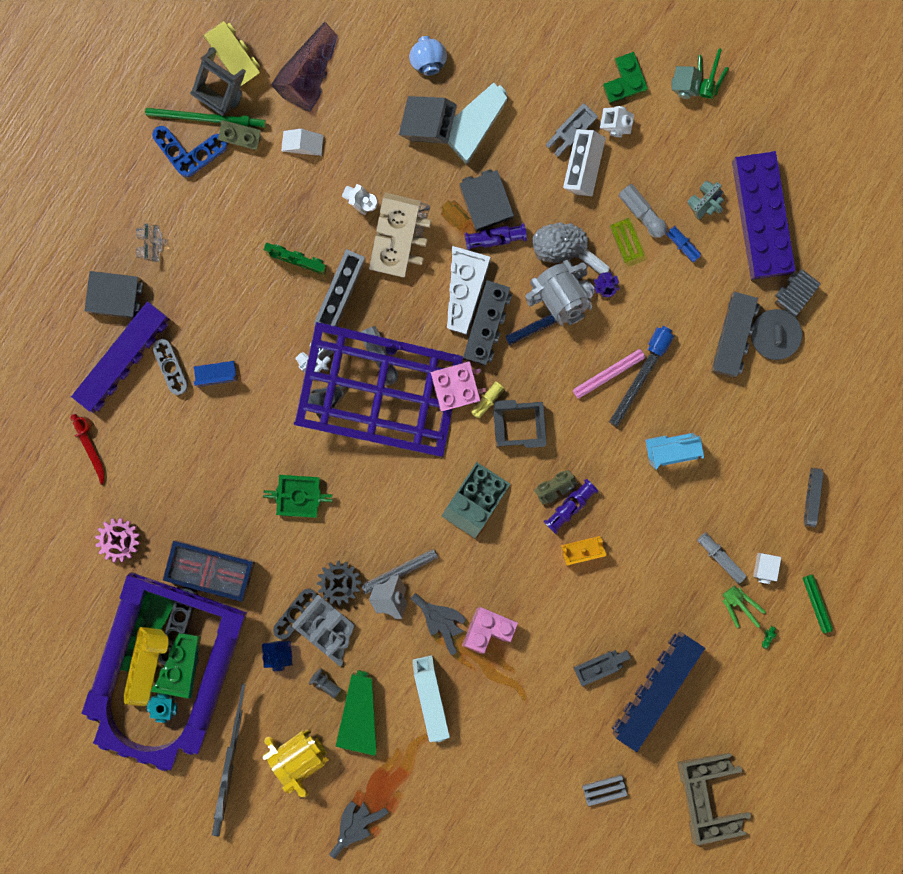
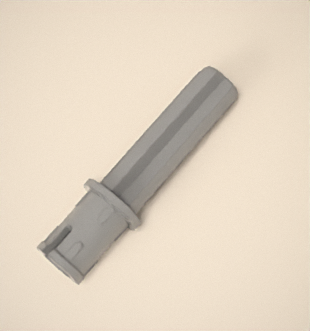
[697,532,746,584]

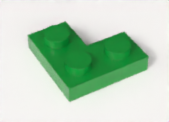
[602,52,648,104]

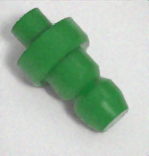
[762,626,777,649]

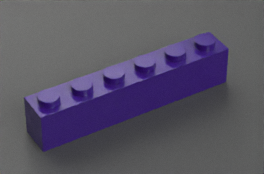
[71,301,170,413]

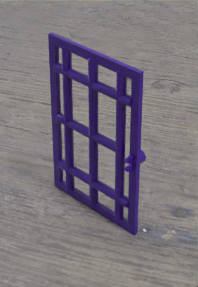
[294,322,463,457]

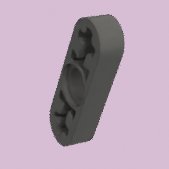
[804,468,823,527]
[273,588,317,639]

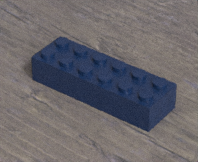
[612,631,705,752]

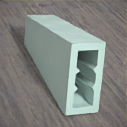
[448,83,507,164]
[413,655,450,742]

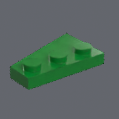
[263,242,327,275]
[151,633,201,698]

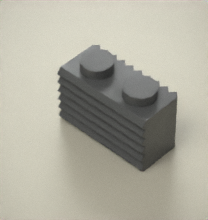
[774,269,821,317]

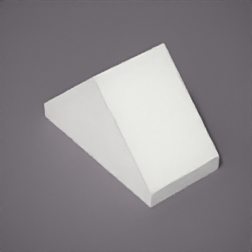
[281,129,324,156]

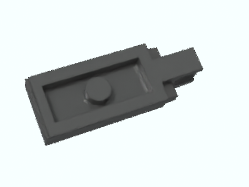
[573,650,631,686]

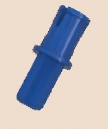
[666,226,701,262]

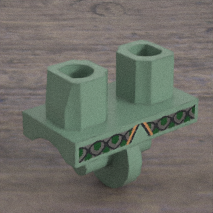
[687,181,724,220]

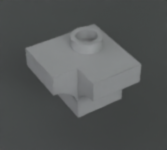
[369,575,407,619]

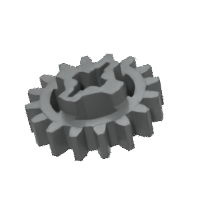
[317,561,361,605]

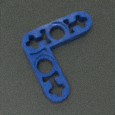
[152,126,228,177]

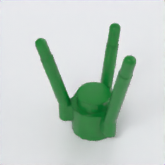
[697,48,729,99]

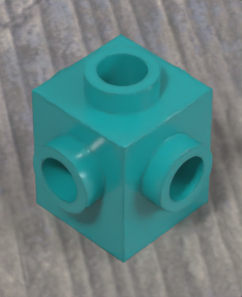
[147,693,178,723]

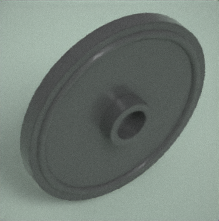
[751,309,802,360]

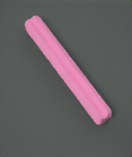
[573,349,645,399]

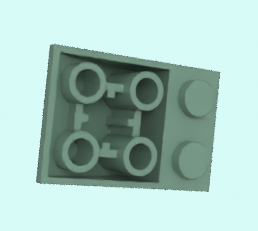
[441,462,510,538]

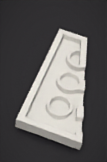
[447,246,492,335]

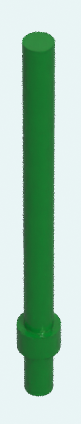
[145,107,266,128]

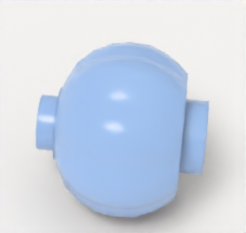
[409,36,447,76]

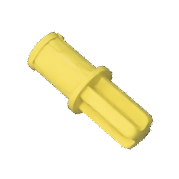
[471,381,505,418]

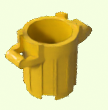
[262,729,330,797]

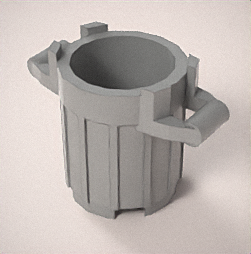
[525,260,592,326]

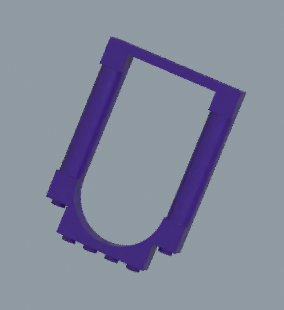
[81,572,247,771]

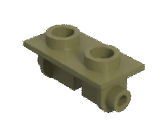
[218,120,262,150]
[534,470,577,505]

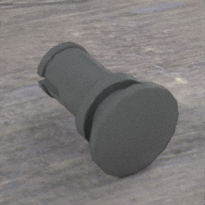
[308,668,341,699]

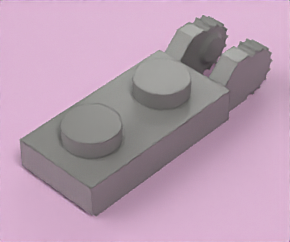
[546,103,598,157]

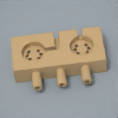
[369,192,431,277]

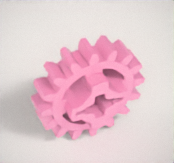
[95,518,141,562]

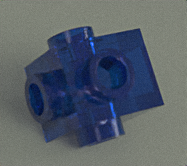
[262,641,293,671]

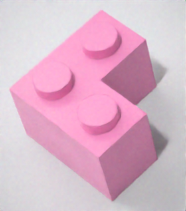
[462,607,518,654]

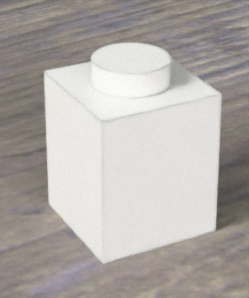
[753,553,781,584]

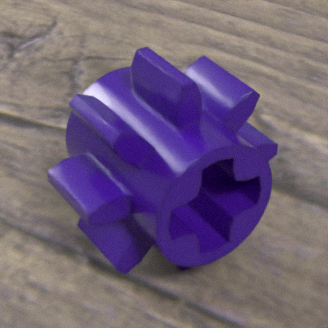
[594,272,620,297]

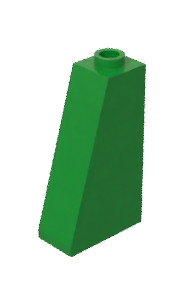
[335,670,377,756]

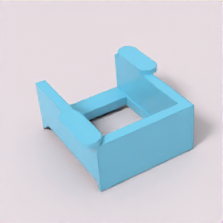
[645,433,704,470]

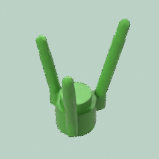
[722,585,766,628]

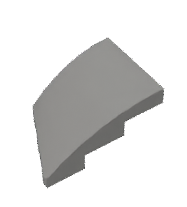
[292,595,354,667]

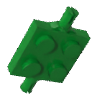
[263,475,333,518]

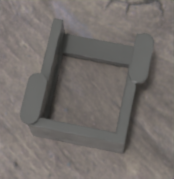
[190,47,246,116]
[493,400,547,448]

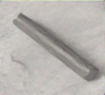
[361,548,438,595]

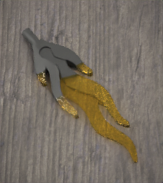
[410,593,526,700]

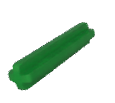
[803,574,833,633]

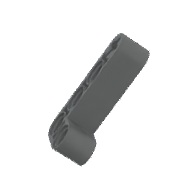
[158,587,199,667]

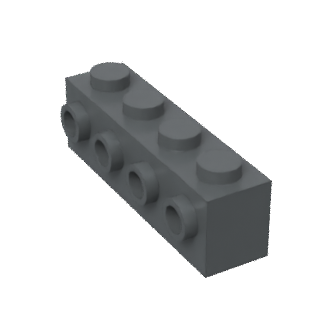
[463,280,513,366]

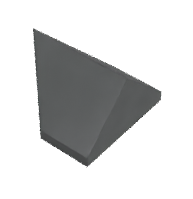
[308,386,350,419]

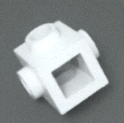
[600,106,634,137]

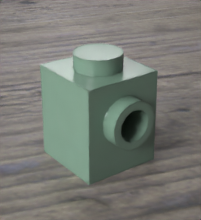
[671,66,702,99]

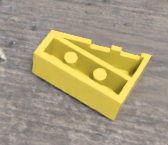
[203,21,260,86]

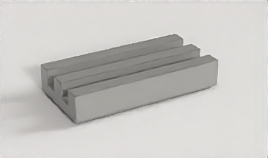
[582,775,627,806]

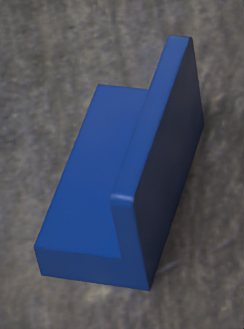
[194,361,237,387]

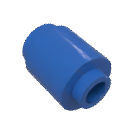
[647,325,675,357]

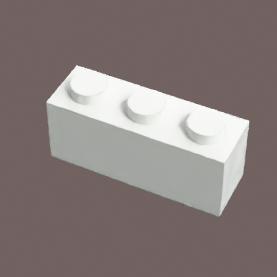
[563,129,606,196]

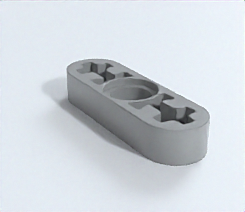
[153,339,188,395]

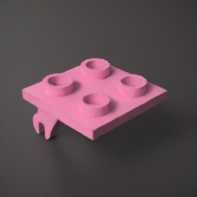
[431,361,487,412]

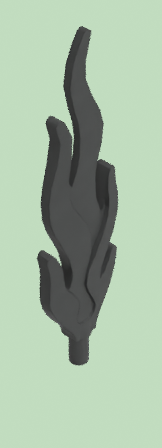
[212,684,246,837]

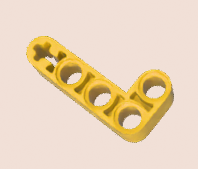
[124,627,168,706]

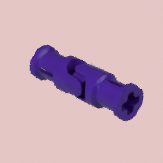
[465,223,527,250]
[543,479,599,534]

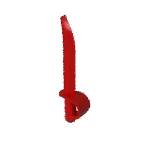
[70,414,104,485]

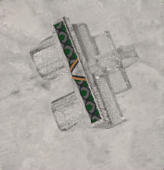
[136,223,168,262]

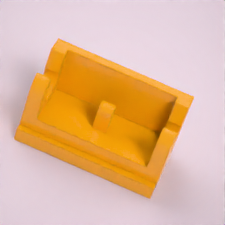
[561,536,606,566]

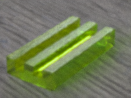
[609,218,644,263]

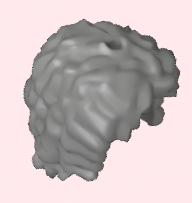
[533,222,588,263]

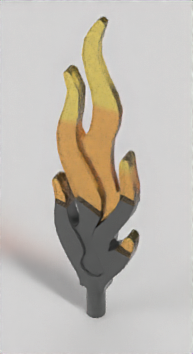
[329,734,428,859]

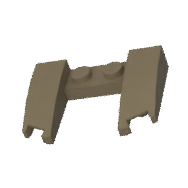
[677,753,751,845]

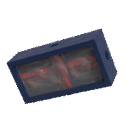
[162,540,255,602]

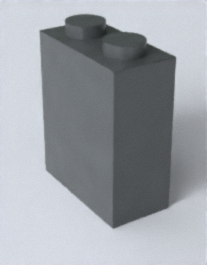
[399,96,457,144]
[459,169,514,232]
[84,271,144,319]

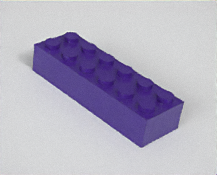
[732,151,795,280]

